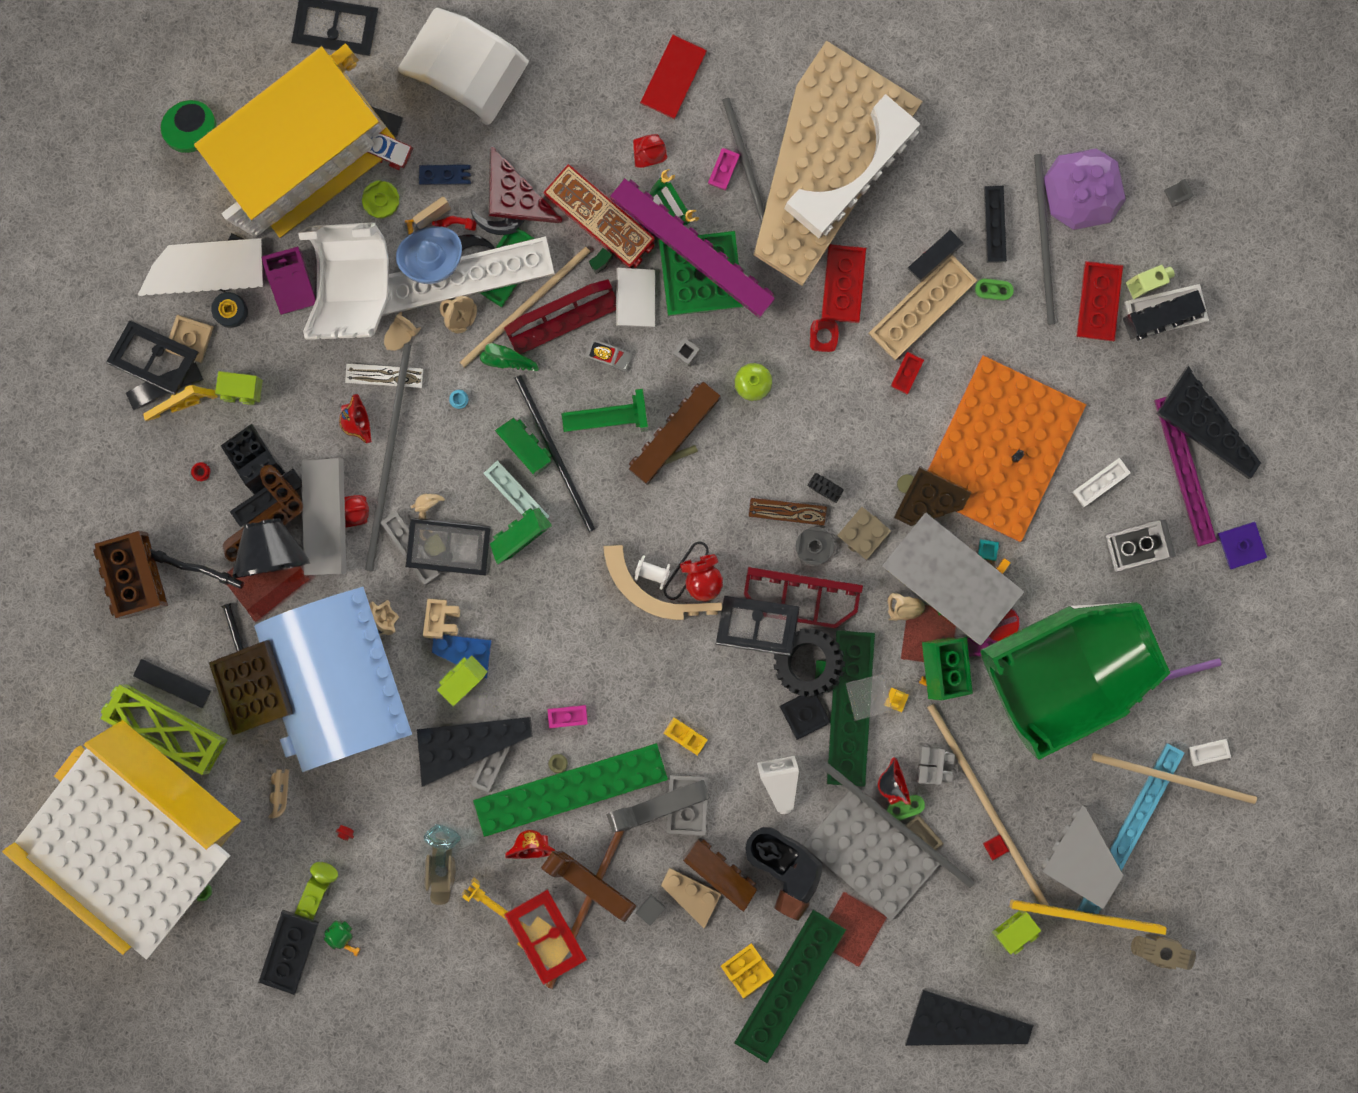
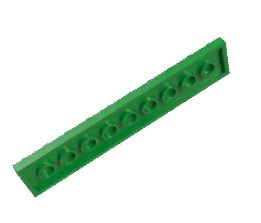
[473,743,668,837]

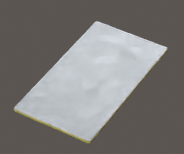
[883,513,1024,645]

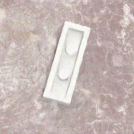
[1072,458,1130,507]

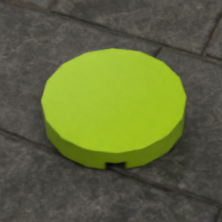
[362,180,400,218]

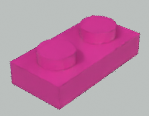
[708,148,740,191]
[547,705,588,728]

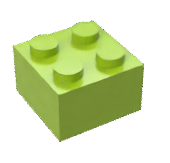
[215,371,263,405]
[437,655,488,706]
[992,910,1041,955]

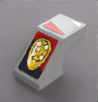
[584,339,632,372]

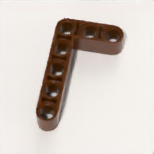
[223,465,303,562]
[541,851,637,922]

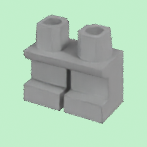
[917,746,955,785]

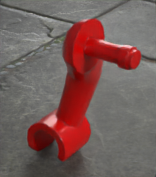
[432,216,477,231]

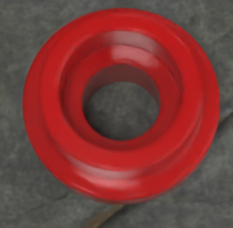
[191,462,211,482]
[335,825,354,841]

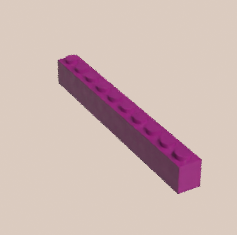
[610,178,775,319]

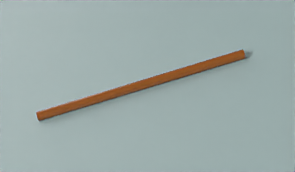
[546,831,624,989]

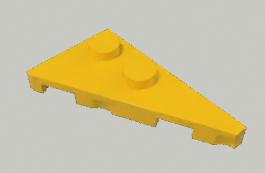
[143,385,218,421]

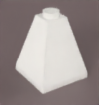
[757,756,799,814]

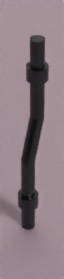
[150,549,244,589]

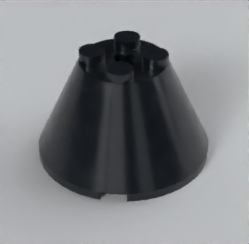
[232,518,310,579]

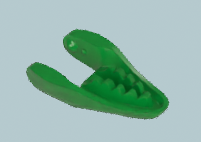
[480,343,539,371]

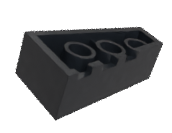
[1123,290,1206,341]

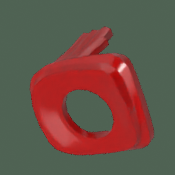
[810,319,839,352]

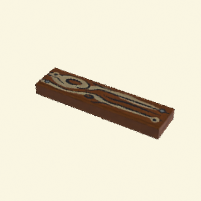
[748,498,827,526]

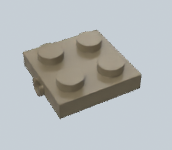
[837,507,891,561]

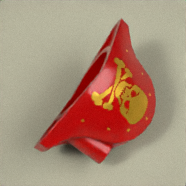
[505,830,556,859]

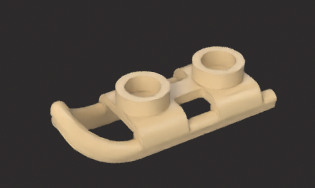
[268,769,289,819]

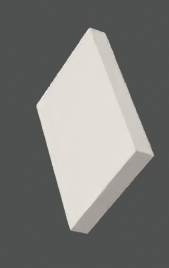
[616,268,655,327]

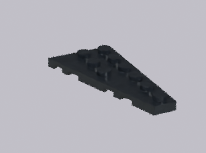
[1156,366,1261,479]
[417,717,533,787]
[905,989,1034,1046]

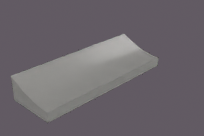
[301,458,346,575]

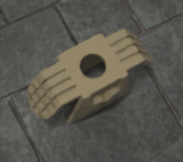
[425,839,456,905]
[1131,934,1196,970]

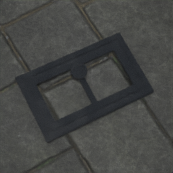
[106,320,199,395]

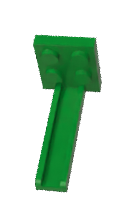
[561,389,648,432]

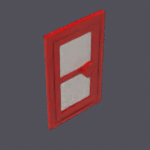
[504,889,587,985]

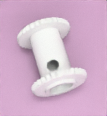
[634,555,671,590]

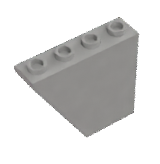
[1042,806,1124,909]

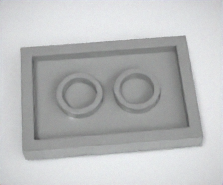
[667,775,708,835]

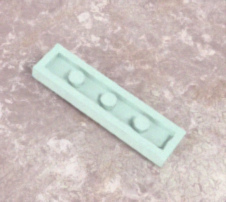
[484,460,550,519]

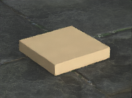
[412,196,451,230]
[165,315,214,363]

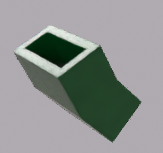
[589,248,613,274]

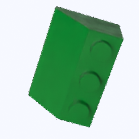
[495,417,552,477]
[490,508,552,565]
[922,637,973,701]

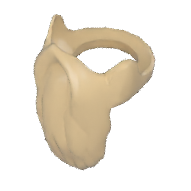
[384,312,421,351]
[887,593,925,621]

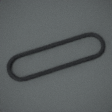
[663,541,709,600]

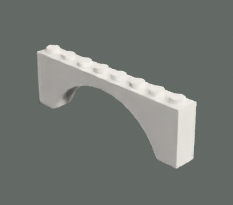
[784,94,920,238]

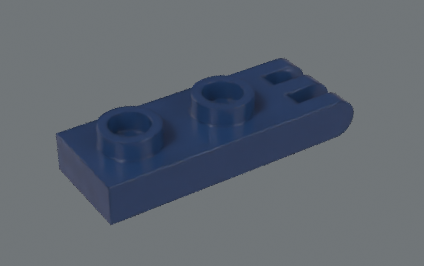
[419,165,471,185]

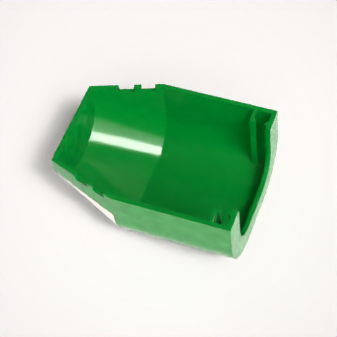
[981,602,1170,760]

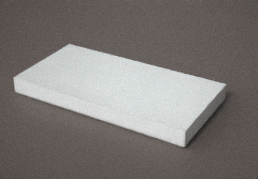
[1125,284,1209,335]

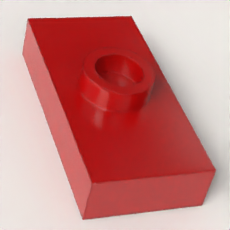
[890,352,924,395]

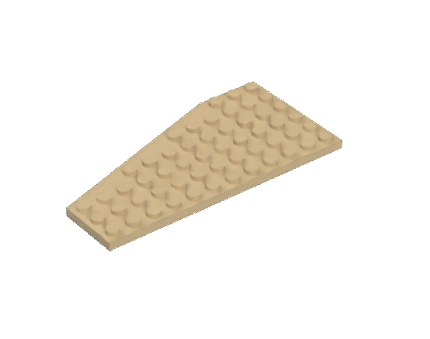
[754,41,923,286]

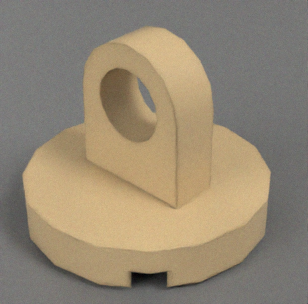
[440,295,477,334]

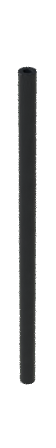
[514,375,595,532]

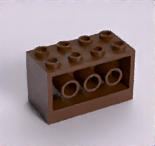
[93,531,168,619]

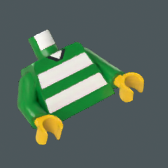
[649,169,699,226]

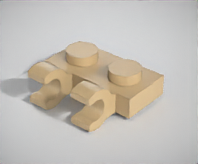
[423,599,460,639]

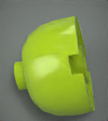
[734,363,772,401]

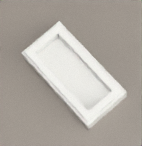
[1188,739,1231,766]

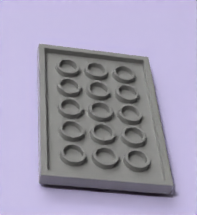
[803,791,940,921]

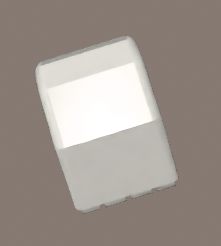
[398,8,529,125]
[298,223,389,340]

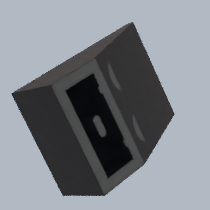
[221,423,286,494]

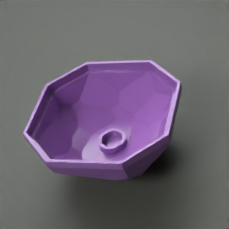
[1044,148,1126,230]

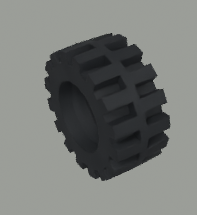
[807,473,844,503]

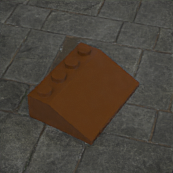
[683,839,757,912]

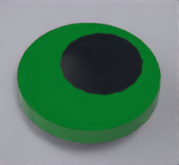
[161,100,217,153]

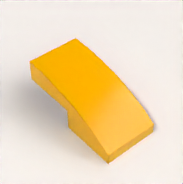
[664,717,708,756]

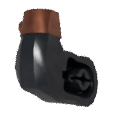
[745,827,823,921]

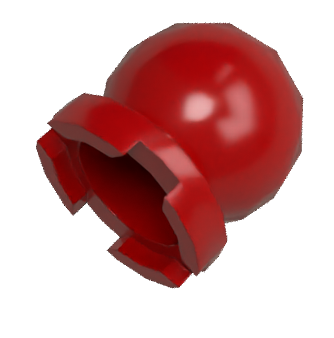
[680,554,723,602]

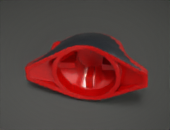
[878,757,911,805]

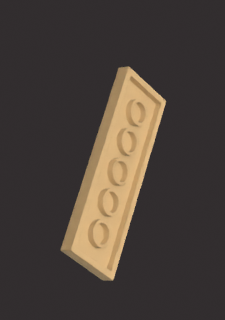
[868,255,977,360]

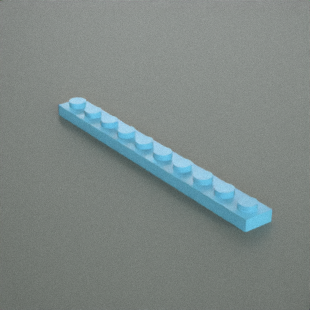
[1077,743,1184,914]

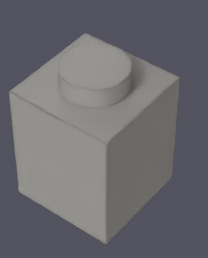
[673,338,700,367]

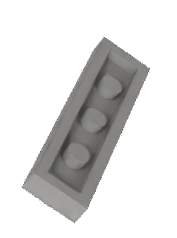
[381,511,441,585]
[471,715,513,793]

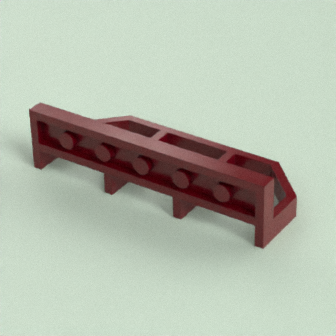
[504,279,616,355]
[744,567,863,628]

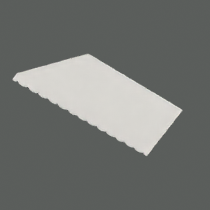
[138,238,263,296]

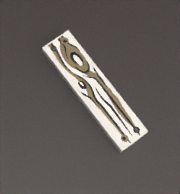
[345,364,423,388]

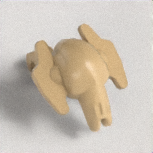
[411,494,445,541]

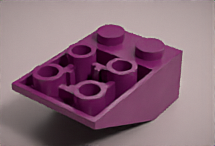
[261,246,316,315]

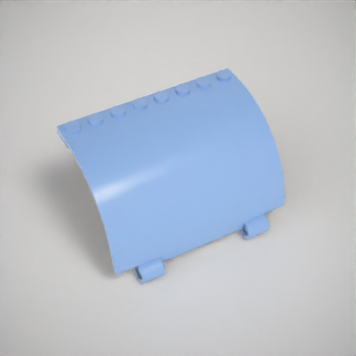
[254,587,412,772]

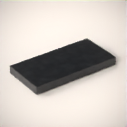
[258,910,319,995]

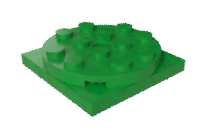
[659,231,744,316]

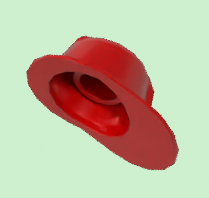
[633,134,668,168]
[344,495,369,528]

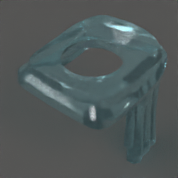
[424,824,461,868]

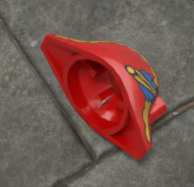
[339,394,372,443]

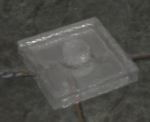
[845,674,892,721]

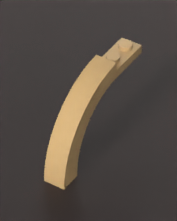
[603,545,722,620]

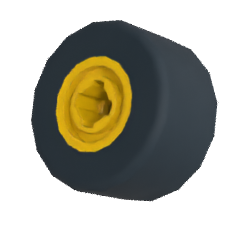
[211,292,248,328]

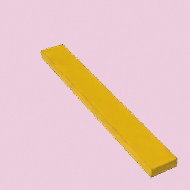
[1009,899,1167,935]

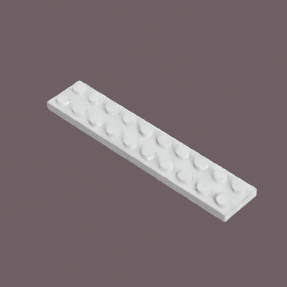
[382,236,555,316]

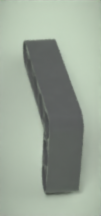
[606,780,710,833]

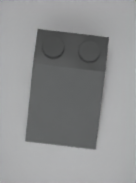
[1105,520,1176,572]

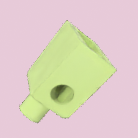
[1126,265,1175,299]

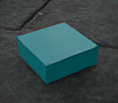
[978,539,999,561]

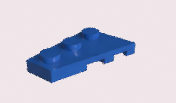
[432,635,492,679]

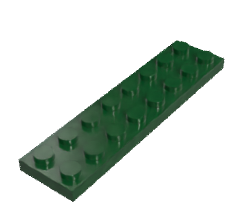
[826,630,875,787]
[734,909,846,1063]

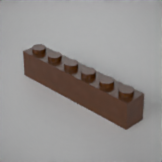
[629,382,721,485]

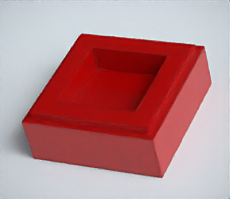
[983,834,1009,861]

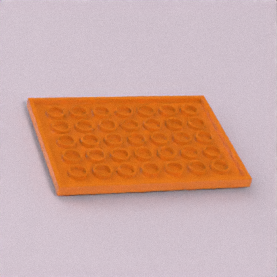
[928,355,1086,542]

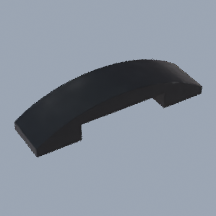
[126,362,204,410]

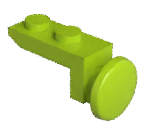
[294,862,338,920]

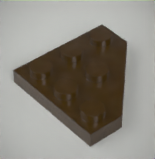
[894,466,972,526]

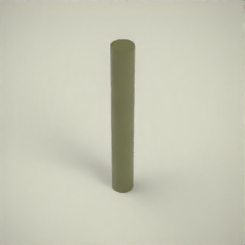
[665,445,698,464]

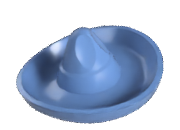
[396,226,462,284]

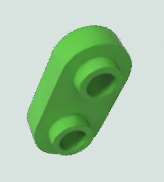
[975,279,1014,301]
[887,795,925,820]

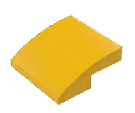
[720,943,774,999]

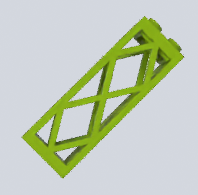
[100,684,227,775]

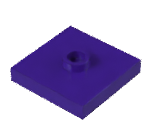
[1218,522,1267,570]

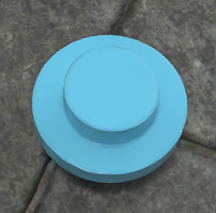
[449,390,469,409]

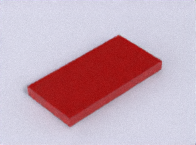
[640,34,707,120]
[821,244,867,323]
[1076,261,1123,342]

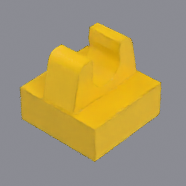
[884,687,909,712]

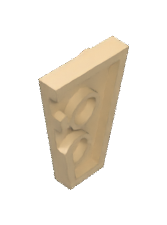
[661,868,721,928]

